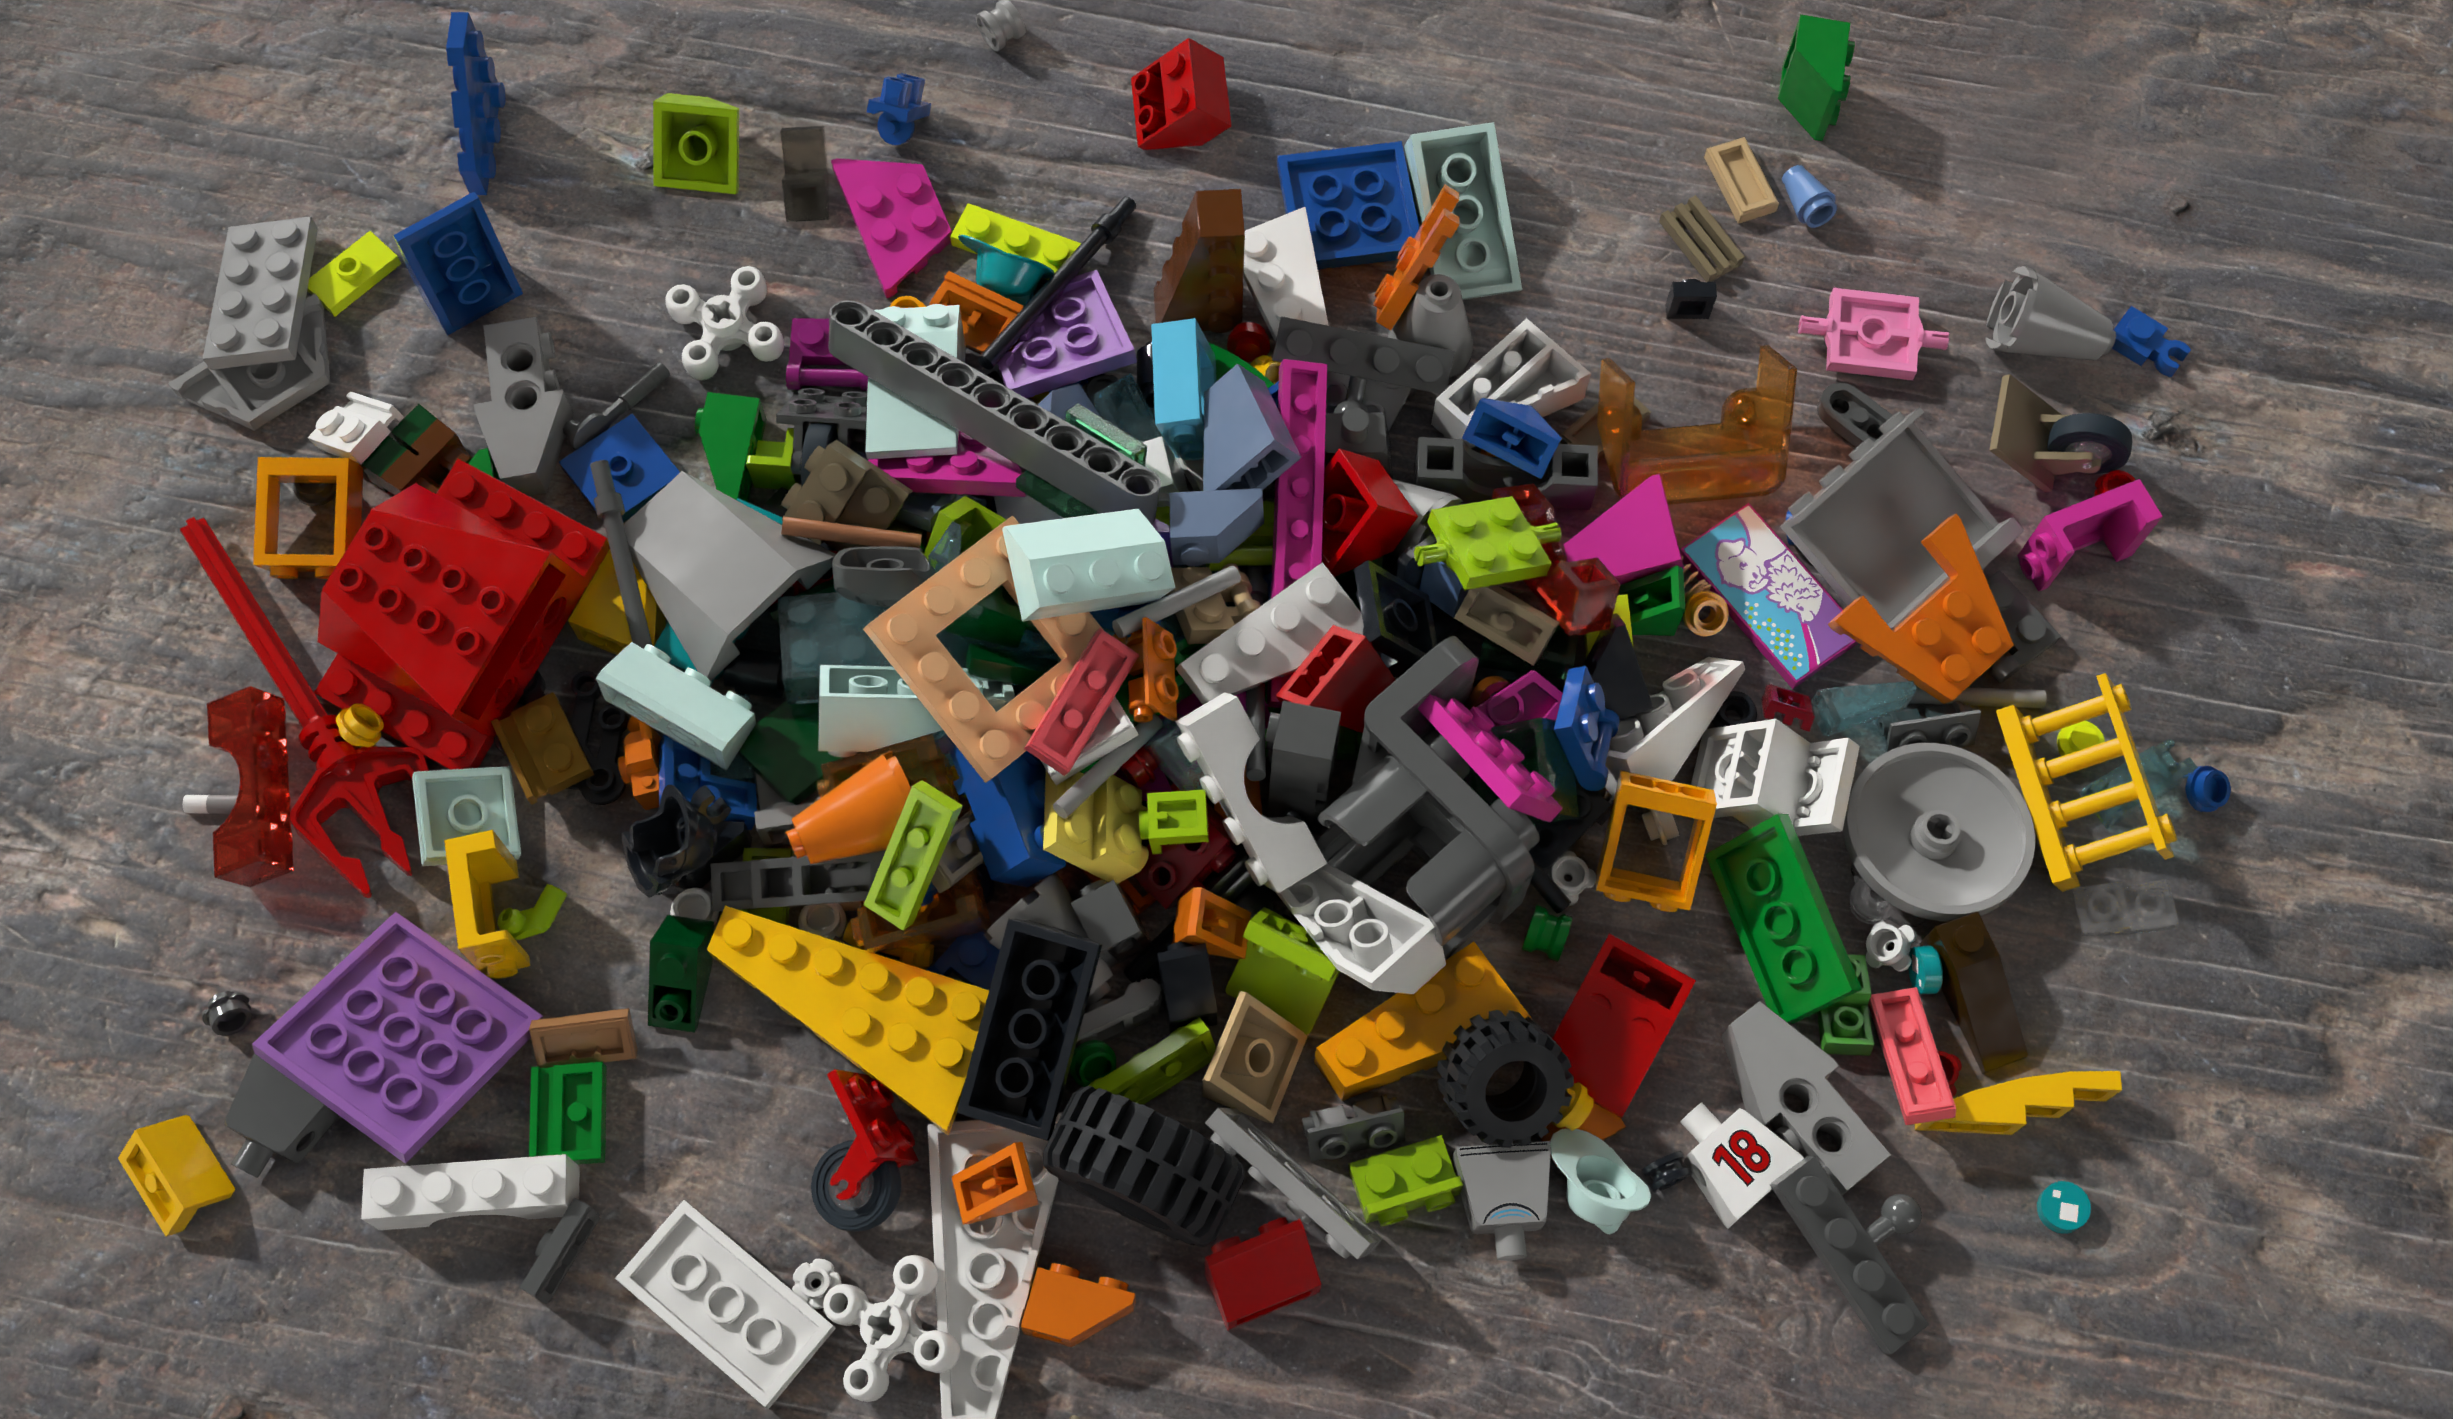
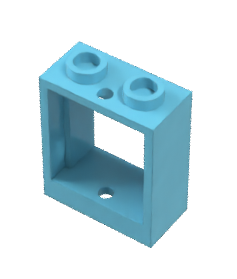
[1151,318,1216,461]

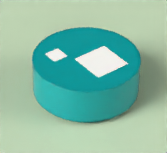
[1908,946,1943,995]
[2037,1181,2091,1234]

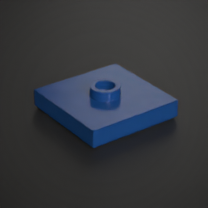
[559,413,680,523]

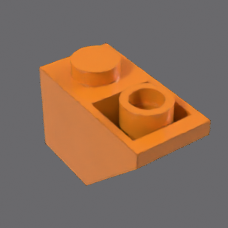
[1020,1263,1136,1347]

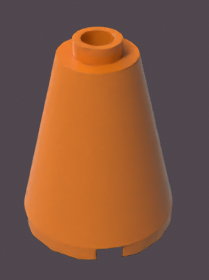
[786,751,911,864]

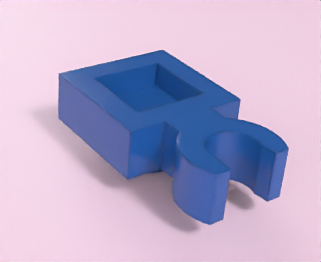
[2112,306,2191,377]

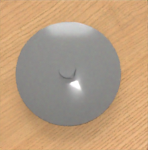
[1843,743,2035,921]

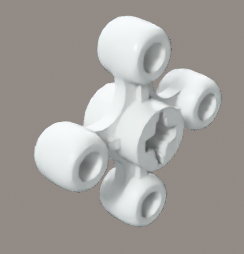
[665,266,784,380]
[823,1255,960,1402]

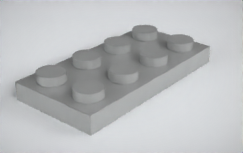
[203,216,318,370]
[1205,1108,1383,1259]

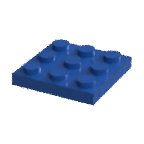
[1277,141,1419,270]

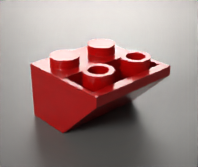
[1131,38,1232,150]
[1205,1217,1322,1330]

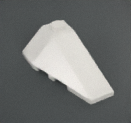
[1605,657,1745,800]
[1276,863,1446,994]

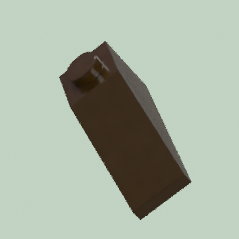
[1920,912,2028,1074]

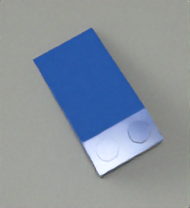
[393,191,523,336]

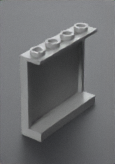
[1780,407,2025,630]

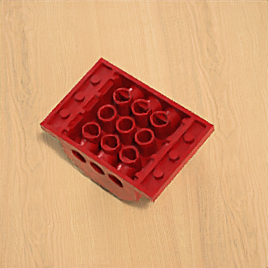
[314,459,610,770]

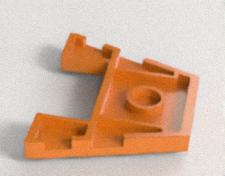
[1373,184,1460,331]
[1828,513,2014,704]

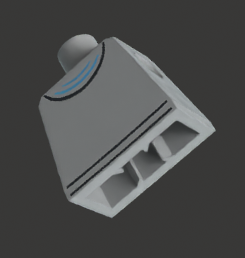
[1452,1141,1551,1261]

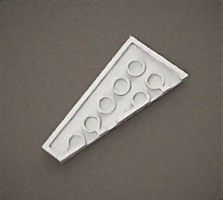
[928,1112,1063,1419]

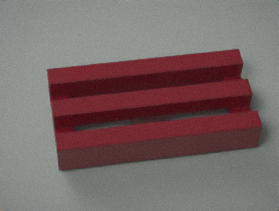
[1761,684,1815,732]

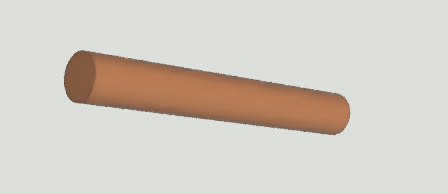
[781,516,922,548]

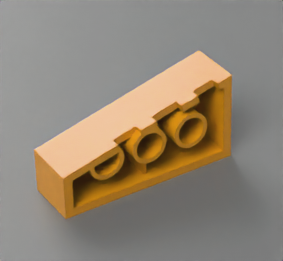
[1314,941,1532,1101]

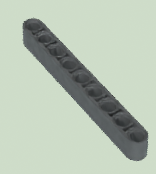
[828,300,1161,525]

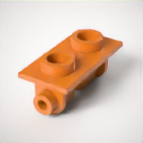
[1126,617,1179,723]

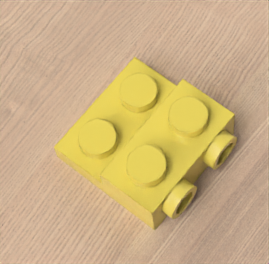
[1043,770,1149,884]

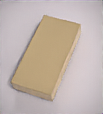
[1704,137,1779,224]

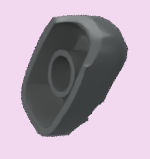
[832,546,936,607]

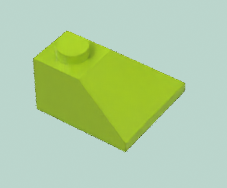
[653,93,739,194]

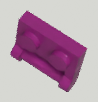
[786,318,868,391]

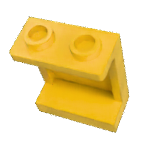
[444,830,530,979]

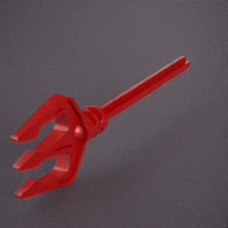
[180,517,429,898]

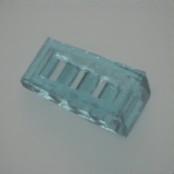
[1811,681,1917,737]

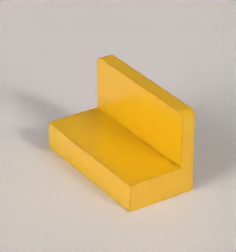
[118,1115,235,1237]

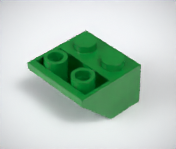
[1778,14,1855,141]

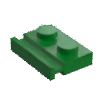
[529,1062,607,1165]

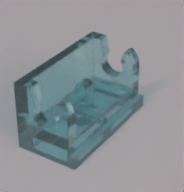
[2079,739,2198,829]

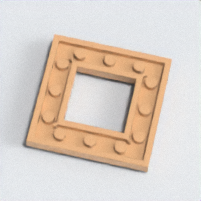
[863,515,1103,783]

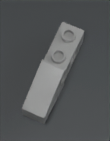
[474,317,573,496]
[1721,1001,1891,1195]

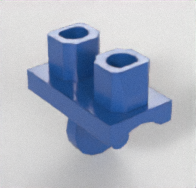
[867,73,931,145]

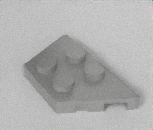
[168,293,331,431]

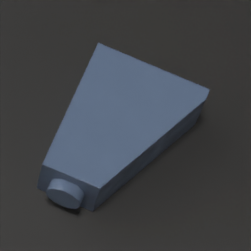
[1203,364,1302,491]

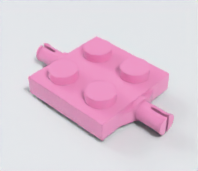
[1798,288,1949,381]

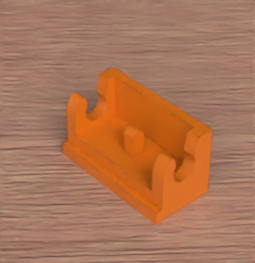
[929,271,1024,354]

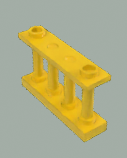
[1996,673,2178,892]

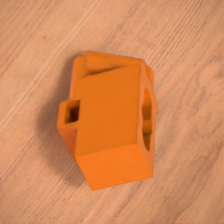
[618,715,661,810]

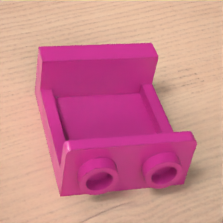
[2017,479,2163,591]

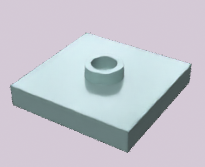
[412,766,521,866]

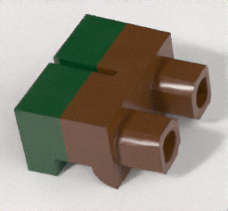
[360,404,472,495]

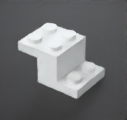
[1691,719,1860,836]

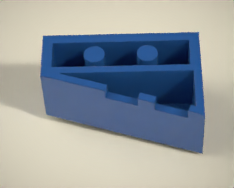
[937,734,1066,888]

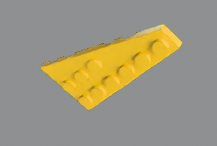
[707,905,989,1135]

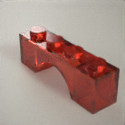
[1492,484,1620,636]
[207,686,294,887]

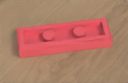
[1024,628,1139,776]
[1868,987,1956,1125]

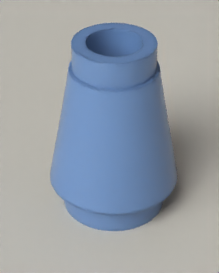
[1782,165,1837,228]

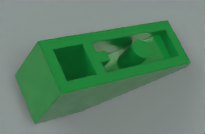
[695,392,767,502]

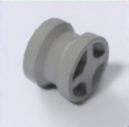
[975,0,1026,51]

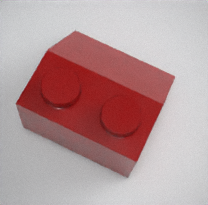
[1321,448,1418,577]

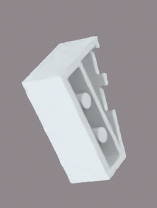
[1431,318,1591,448]

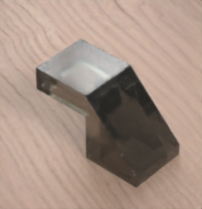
[780,126,829,222]

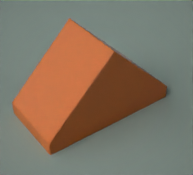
[1172,887,1251,959]
[951,1142,1039,1224]

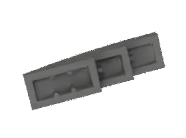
[710,850,886,911]

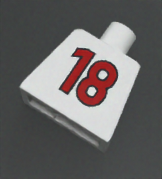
[1680,1102,1804,1229]

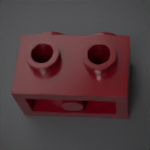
[1133,802,1237,909]

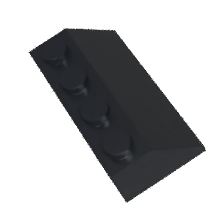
[957,918,1102,1141]

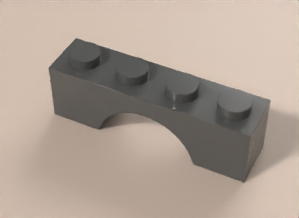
[1414,437,1598,510]

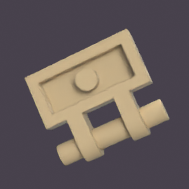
[1167,563,1261,644]

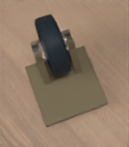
[1989,374,2133,493]

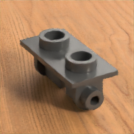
[1878,701,1981,753]
[1301,1094,1405,1162]

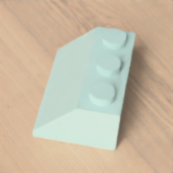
[1002,509,1176,622]
[596,642,756,770]

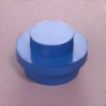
[2185,766,2231,812]

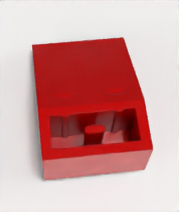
[1552,933,1696,1118]

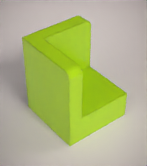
[746,428,800,490]

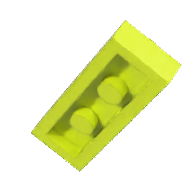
[950,203,1081,280]

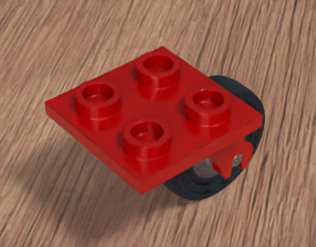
[811,1069,919,1231]

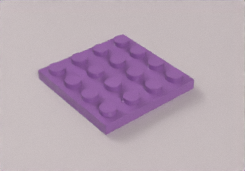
[252,912,543,1164]

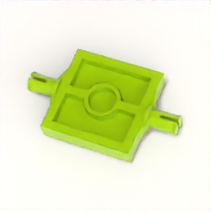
[1414,496,1562,590]

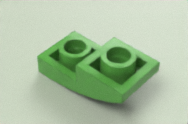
[1818,954,1874,1056]

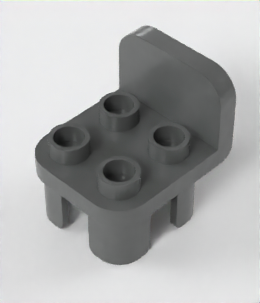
[1316,636,1539,960]

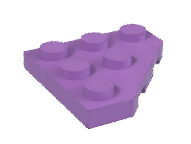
[997,270,1137,398]

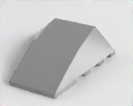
[624,471,836,681]

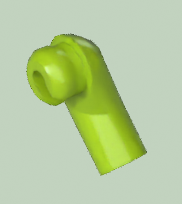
[497,884,567,940]

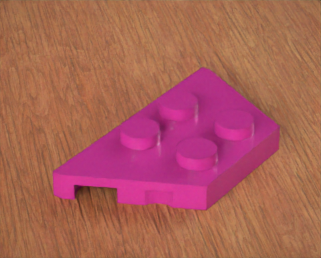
[831,158,952,299]
[868,430,1027,497]

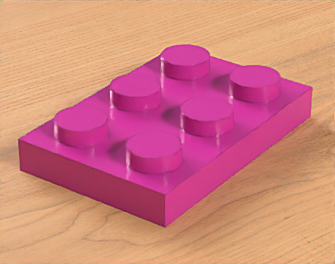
[1417,694,1563,822]

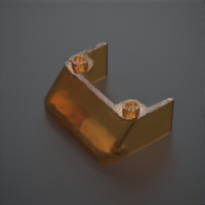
[1597,345,1797,505]

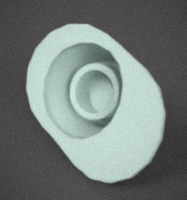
[1550,1129,1651,1234]

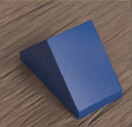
[1462,398,1562,479]

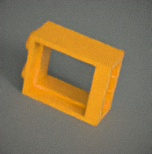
[253,457,364,579]
[1596,770,1717,912]

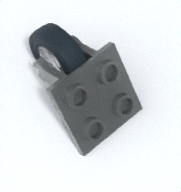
[776,388,867,486]

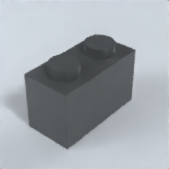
[1071,880,1152,967]

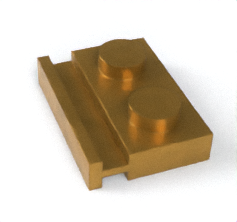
[491,692,594,805]

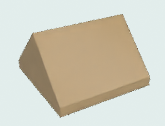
[1203,991,1308,1123]

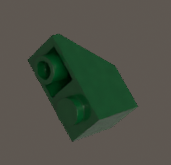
[648,915,714,1033]

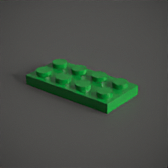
[1705,813,1862,1025]

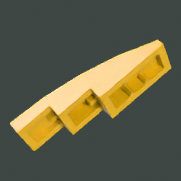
[1915,1071,2122,1135]

